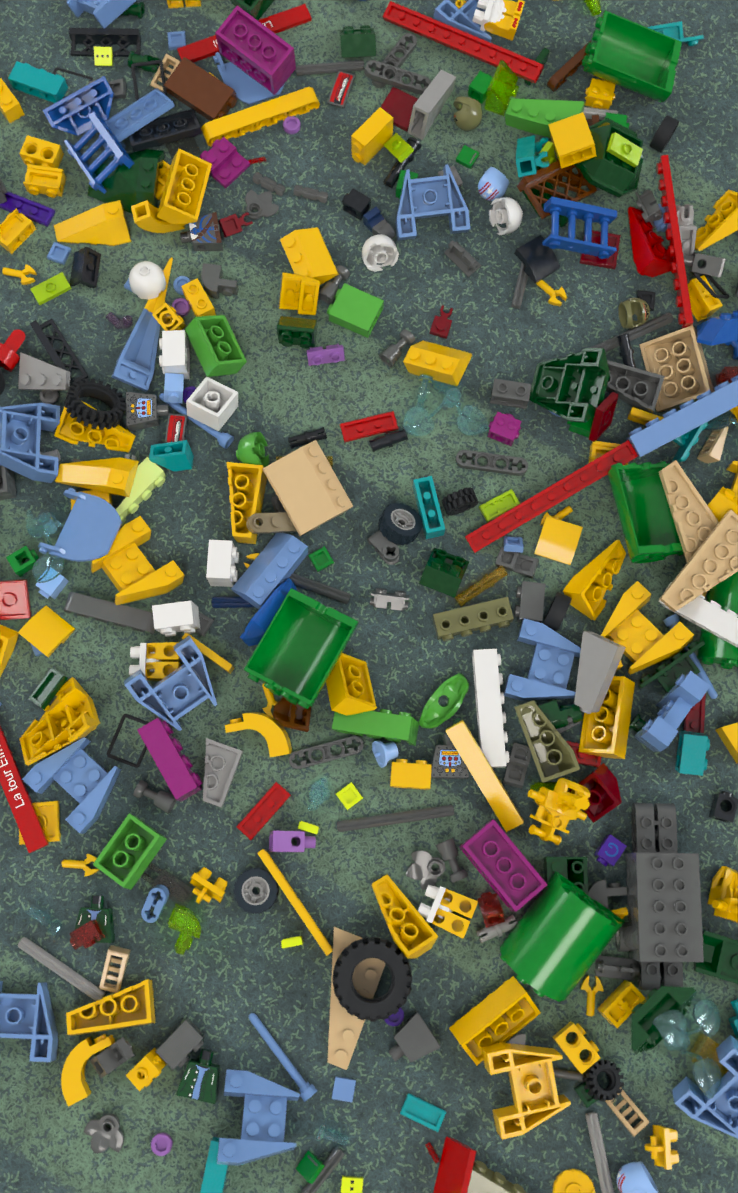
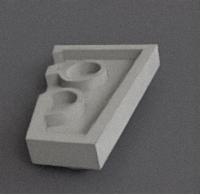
[18,352,71,391]
[203,738,243,808]

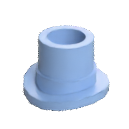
[372,740,398,768]

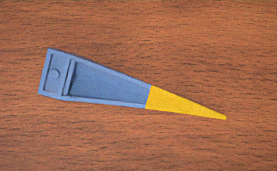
[112,257,173,392]

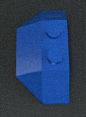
[43,76,114,136]
[696,311,738,346]
[240,578,297,646]

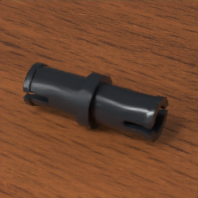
[617,333,636,368]
[288,427,327,449]
[369,429,408,452]

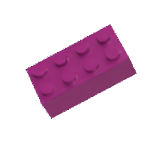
[137,718,203,802]

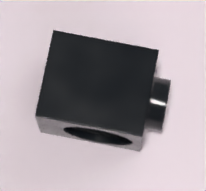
[342,189,371,221]
[709,791,738,823]

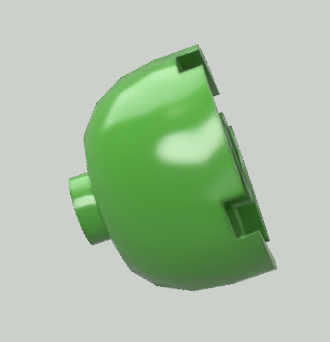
[236,432,270,468]

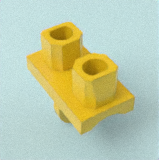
[190,867,228,904]
[645,1125,679,1170]

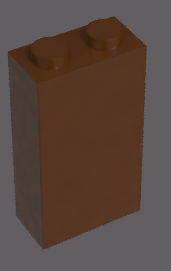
[164,57,238,121]

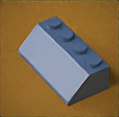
[231,533,308,610]

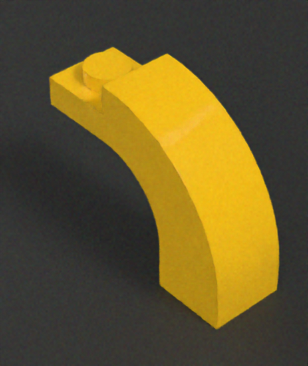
[131,200,189,233]
[225,712,292,757]
[61,1034,115,1107]

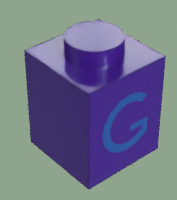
[594,834,627,867]

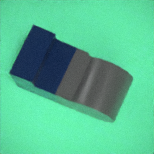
[363,207,396,239]

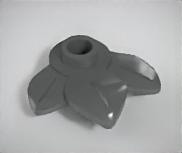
[245,190,279,220]
[406,850,445,890]
[84,1113,124,1154]

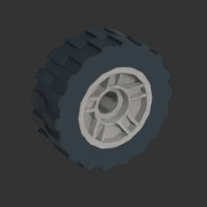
[378,503,423,545]
[233,868,279,914]

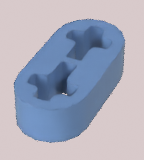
[141,884,169,923]

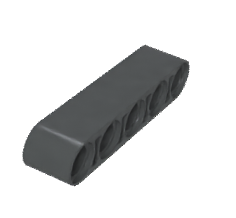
[64,592,155,635]

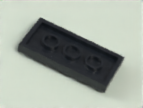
[129,109,202,152]

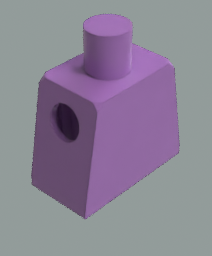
[269,831,316,852]

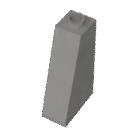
[408,70,456,140]
[574,631,626,714]

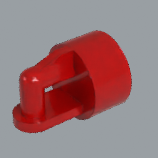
[0,329,25,372]

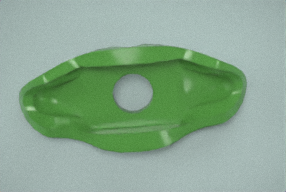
[419,673,469,728]

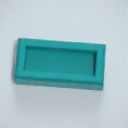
[400,1093,446,1132]

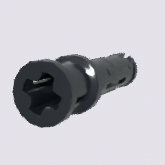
[383,137,422,188]

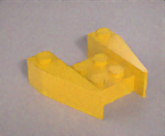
[91,516,184,605]
[601,581,694,675]
[481,1042,571,1140]

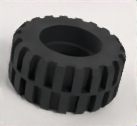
[333,937,412,1021]

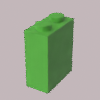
[327,283,384,338]

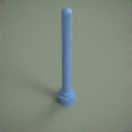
[159,393,234,449]
[663,613,718,699]
[249,1013,317,1102]

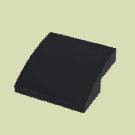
[514,235,560,284]

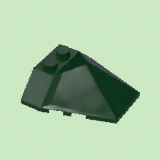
[88,149,165,214]
[529,348,610,423]
[631,986,697,1055]

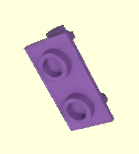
[306,343,345,366]

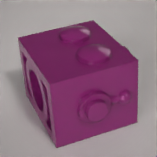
[487,412,522,446]

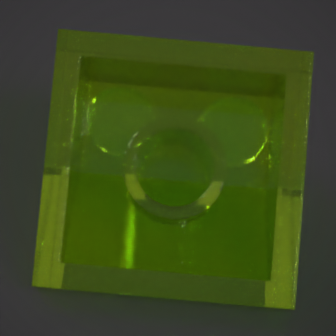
[485,60,519,116]

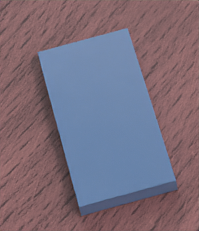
[105,88,175,142]

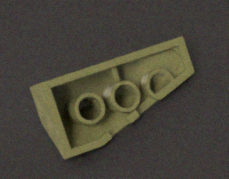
[514,701,580,783]

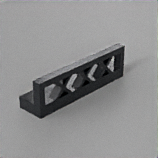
[69,28,141,57]
[30,319,88,385]

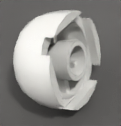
[489,197,523,235]
[362,234,399,272]
[129,261,166,300]

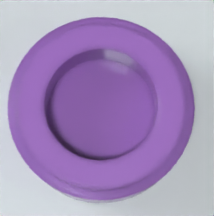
[283,116,301,134]
[172,298,190,317]
[151,1132,173,1156]

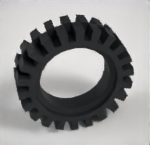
[64,379,126,430]

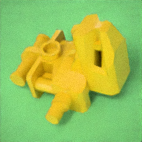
[528,777,590,845]
[707,866,738,923]

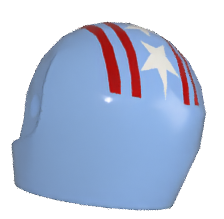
[478,167,509,201]
[616,1161,658,1193]

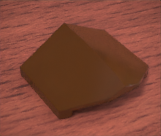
[273,697,311,732]

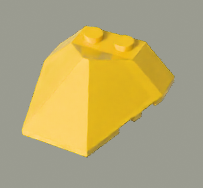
[19,677,100,766]

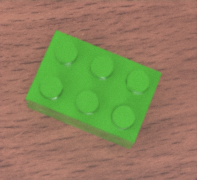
[185,315,247,377]
[93,813,167,890]

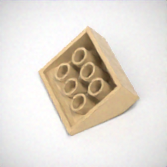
[639,325,714,412]
[262,440,353,536]

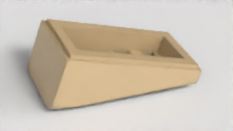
[150,54,181,93]
[697,426,728,464]
[99,945,131,993]
[605,1087,650,1137]

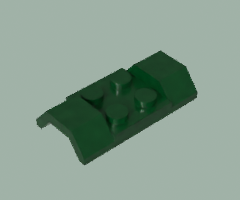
[693,930,738,984]

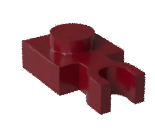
[218,212,253,238]
[429,305,453,339]

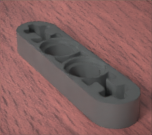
[372,33,417,88]
[364,60,431,95]
[455,450,528,476]
[289,736,364,770]

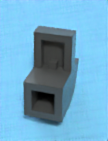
[201,263,238,299]
[588,880,628,908]
[90,1037,134,1078]

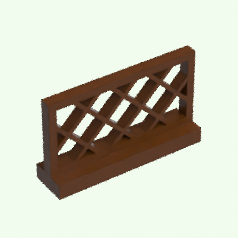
[517,160,597,219]

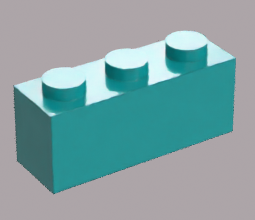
[8,61,68,103]
[413,476,445,539]

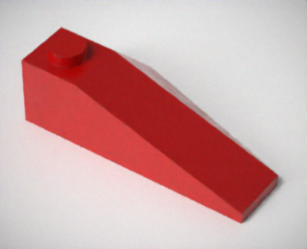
[628,207,672,278]

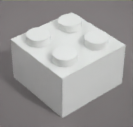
[159,330,190,379]
[186,376,238,431]
[206,540,239,587]
[152,601,201,637]

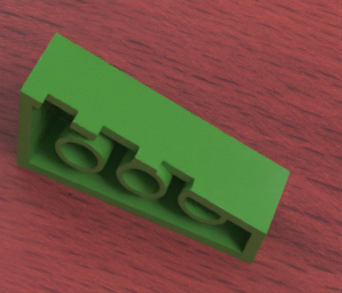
[505,98,585,138]
[332,709,419,746]

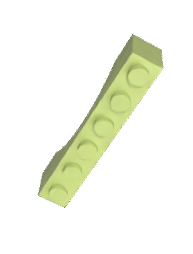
[115,457,166,526]

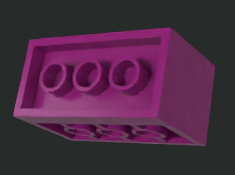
[215,5,296,95]
[459,819,547,912]

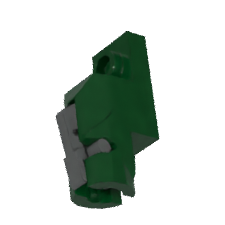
[518,700,583,734]

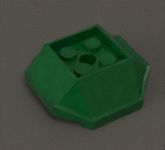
[574,118,643,198]

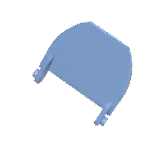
[213,52,285,105]
[38,488,122,562]

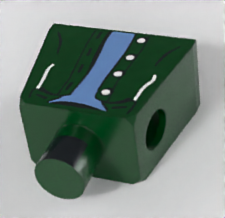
[72,895,115,943]
[176,1049,220,1104]

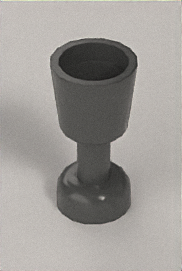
[318,265,350,305]
[379,329,416,368]
[133,780,177,814]
[435,838,468,883]

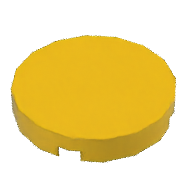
[552,1169,595,1193]

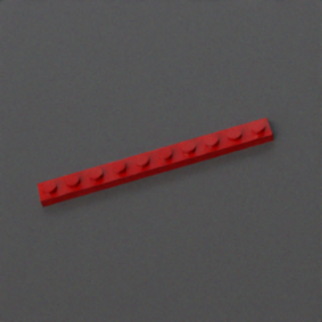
[382,1,544,84]
[656,155,693,329]
[465,440,638,553]

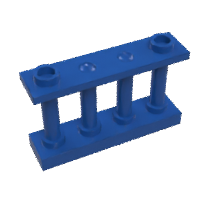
[64,111,134,194]
[542,197,617,259]

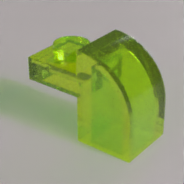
[167,903,201,955]

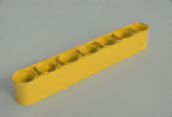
[201,87,320,147]

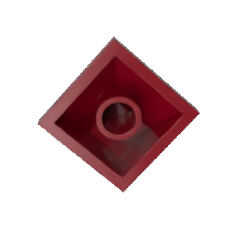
[568,763,622,823]

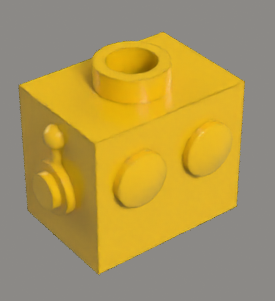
[585,78,616,109]
[152,303,187,331]
[126,1047,167,1091]

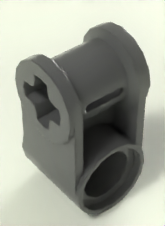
[367,530,400,565]

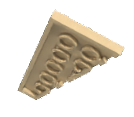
[659,460,719,562]
[659,510,738,612]
[328,927,386,1070]

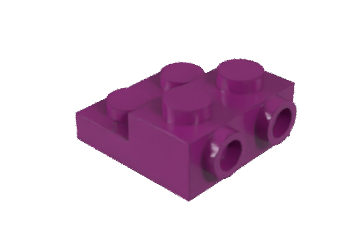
[200,137,250,189]

